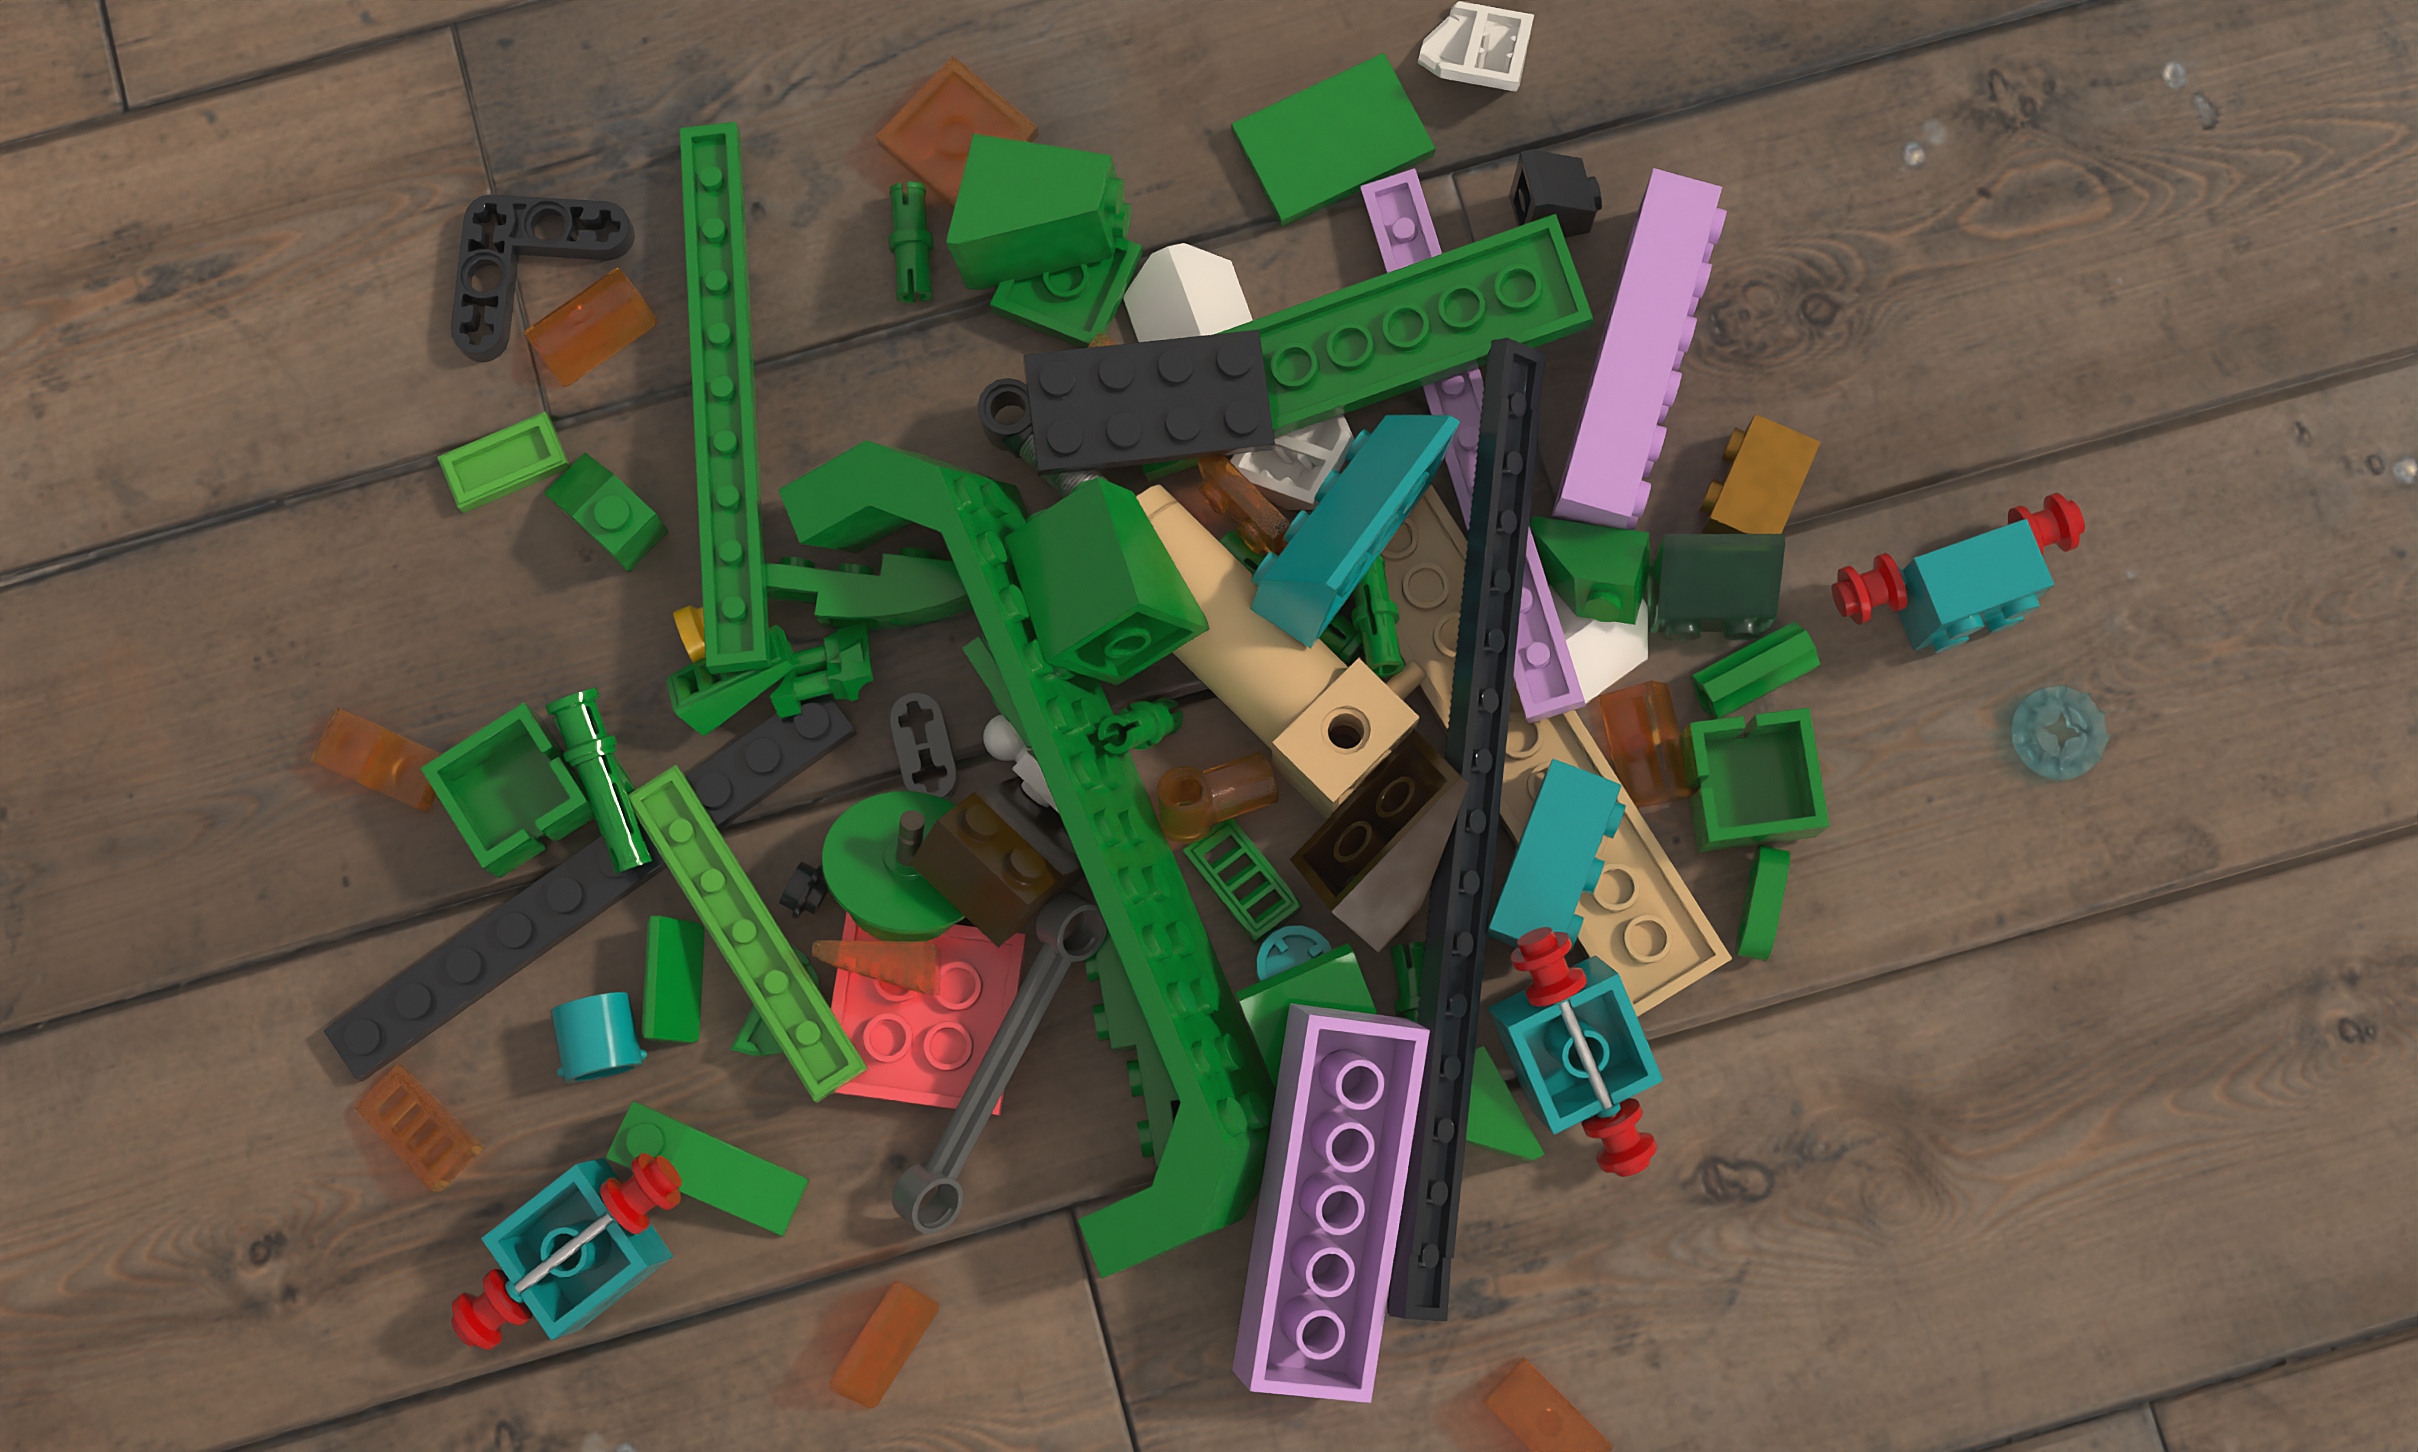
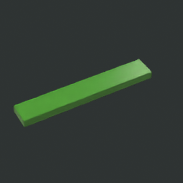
[628,765,869,1103]

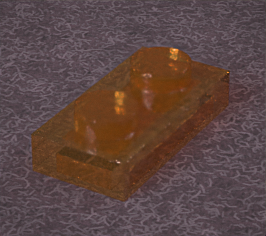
[1198,455,1291,556]

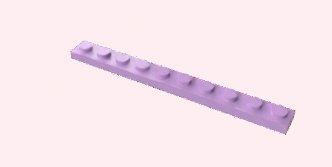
[1360,168,1586,724]

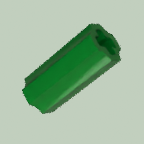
[1690,620,1821,720]

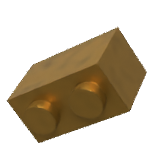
[1698,414,1821,560]

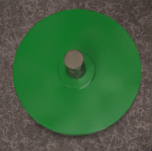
[822,791,965,944]

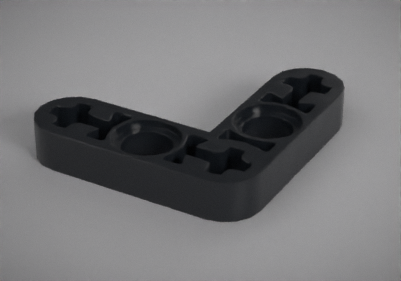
[451,195,635,362]

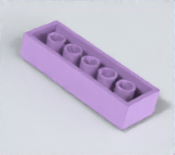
[1550,168,1727,530]
[1232,1003,1430,1403]

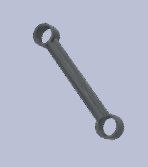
[892,891,1107,1234]

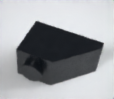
[1509,149,1602,238]

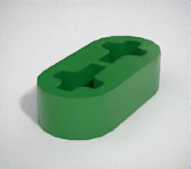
[1735,845,1790,962]

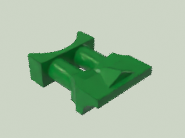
[770,622,874,718]

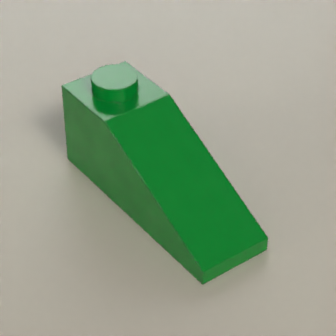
[605,1101,810,1236]

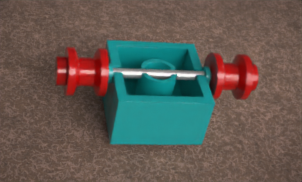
[1831,493,2085,653]
[1487,927,1664,1177]
[451,1153,682,1350]

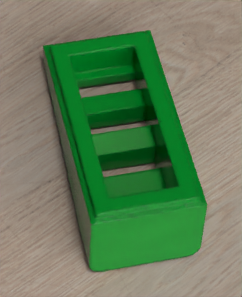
[666,625,795,736]
[1183,815,1303,946]

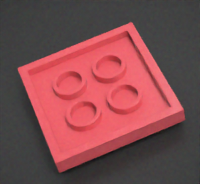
[831,912,1027,1116]

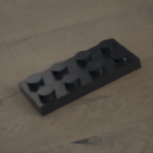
[1023,330,1275,476]

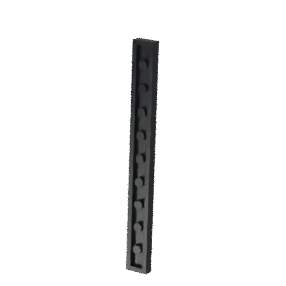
[324,694,857,1081]

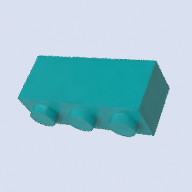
[1487,759,1626,951]

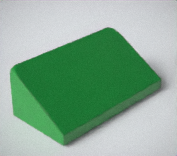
[641,916,705,1043]

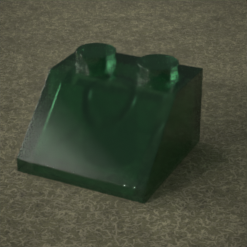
[1647,534,1785,641]

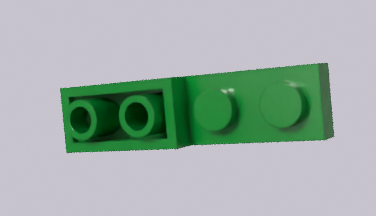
[765,548,973,630]
[1085,931,1181,1169]

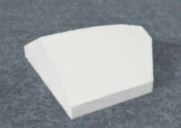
[1418,1,1534,92]
[1123,243,1253,342]
[1224,415,1355,510]
[1548,585,1648,704]

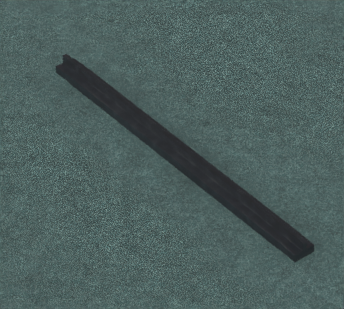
[1387,338,1546,1322]

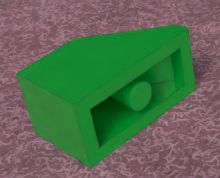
[544,452,669,572]
[1529,516,1650,625]
[1466,1045,1545,1163]

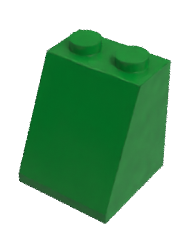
[946,133,1131,290]
[1005,477,1210,685]

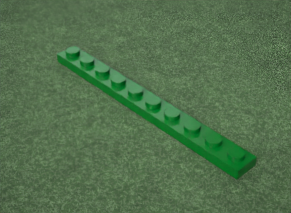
[679,122,771,674]

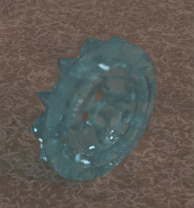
[2011,684,2110,780]

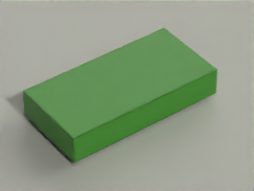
[437,412,570,514]

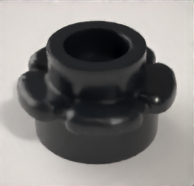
[779,861,829,919]

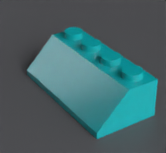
[1250,415,1460,649]

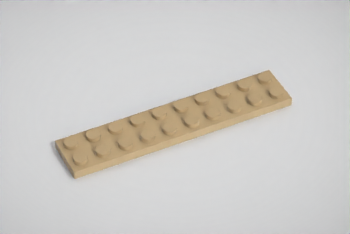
[1380,485,1732,1017]

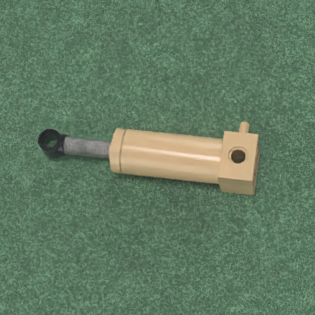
[978,378,1426,820]

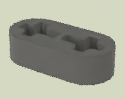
[889,692,959,801]

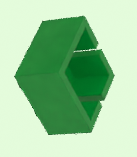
[420,702,595,878]
[1679,707,1830,853]

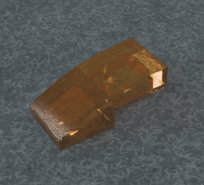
[310,707,441,813]

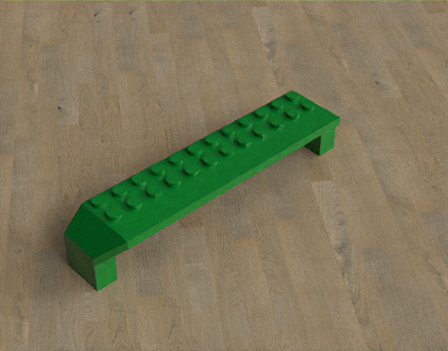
[778,440,1276,1279]

